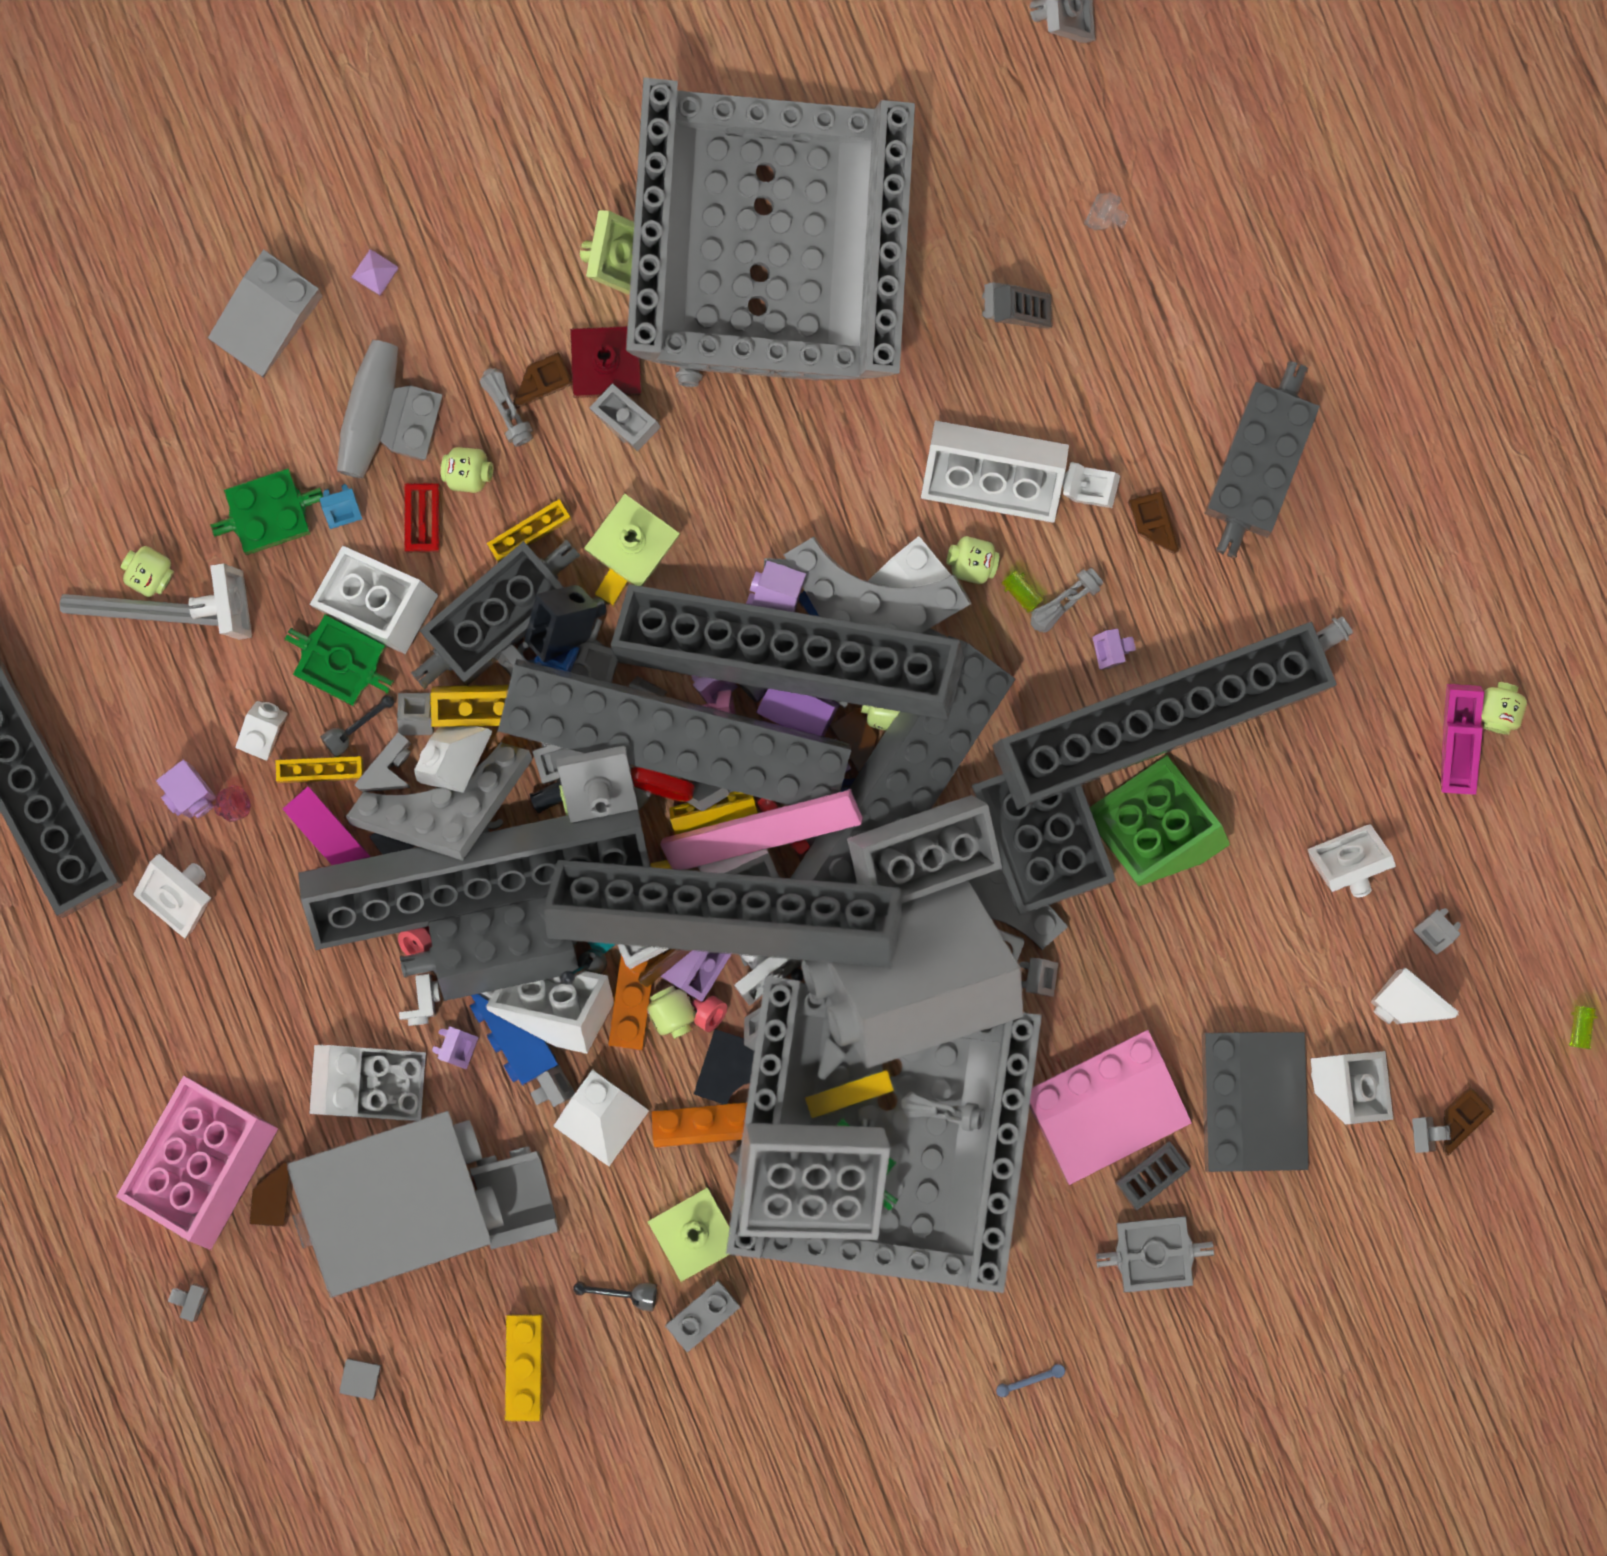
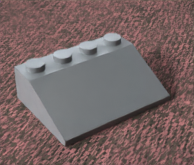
[739,1123,890,1240]

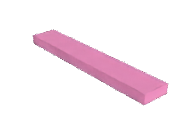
[660,790,863,870]

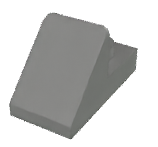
[589,384,661,451]
[355,732,411,792]

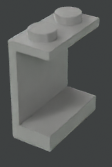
[470,1146,559,1250]

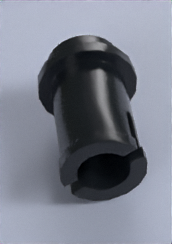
[529,778,563,814]

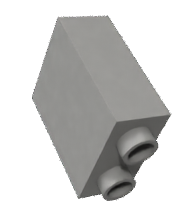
[802,880,1023,1068]
[287,1111,503,1298]

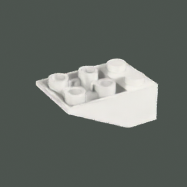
[309,1045,426,1121]

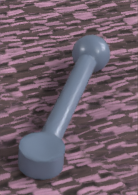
[996,1364,1065,1398]

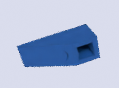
[469,994,559,1086]

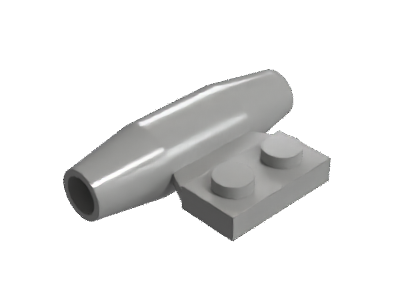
[337,340,442,478]

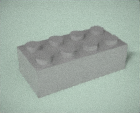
[847,795,1002,904]

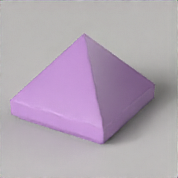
[352,249,399,296]

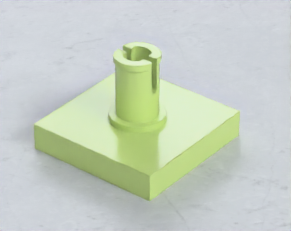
[580,210,634,294]
[584,494,680,586]
[647,1188,730,1282]

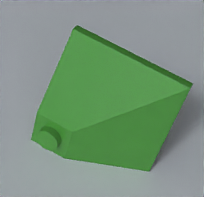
[1089,755,1230,887]

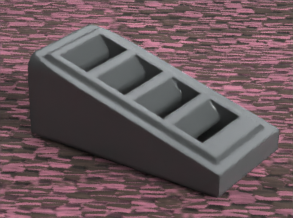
[994,285,1052,329]
[1115,1141,1190,1210]

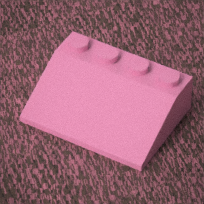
[1029,1030,1192,1185]
[116,1076,278,1250]

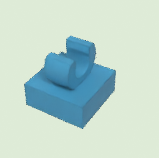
[319,484,362,529]

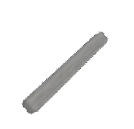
[60,594,218,626]

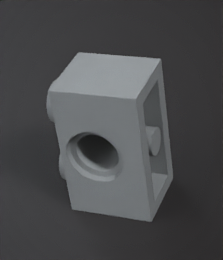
[665,1280,741,1352]

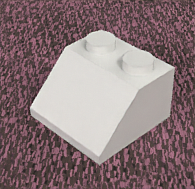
[868,536,951,588]

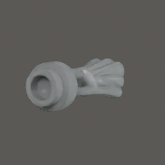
[479,368,533,447]
[1031,568,1103,633]
[901,1092,985,1131]

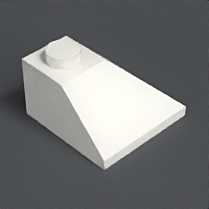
[414,726,492,793]
[1371,968,1459,1024]
[1311,1051,1393,1125]
[554,1070,649,1166]

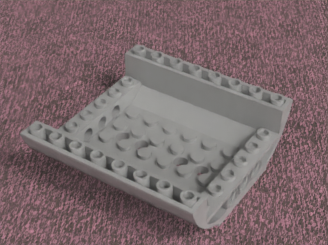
[626,78,915,381]
[726,976,1042,1293]

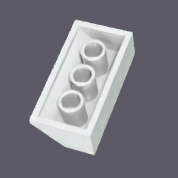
[921,421,1069,523]

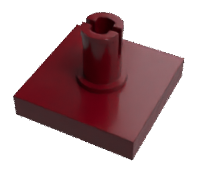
[570,326,641,398]

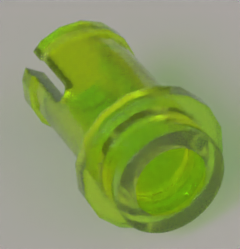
[1001,570,1044,614]
[1569,1005,1598,1049]

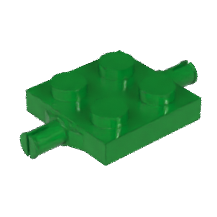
[210,468,324,556]
[285,615,394,707]

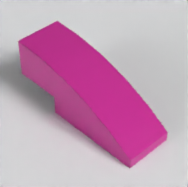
[1441,684,1484,795]
[282,787,371,865]

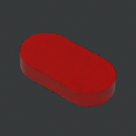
[630,767,695,802]

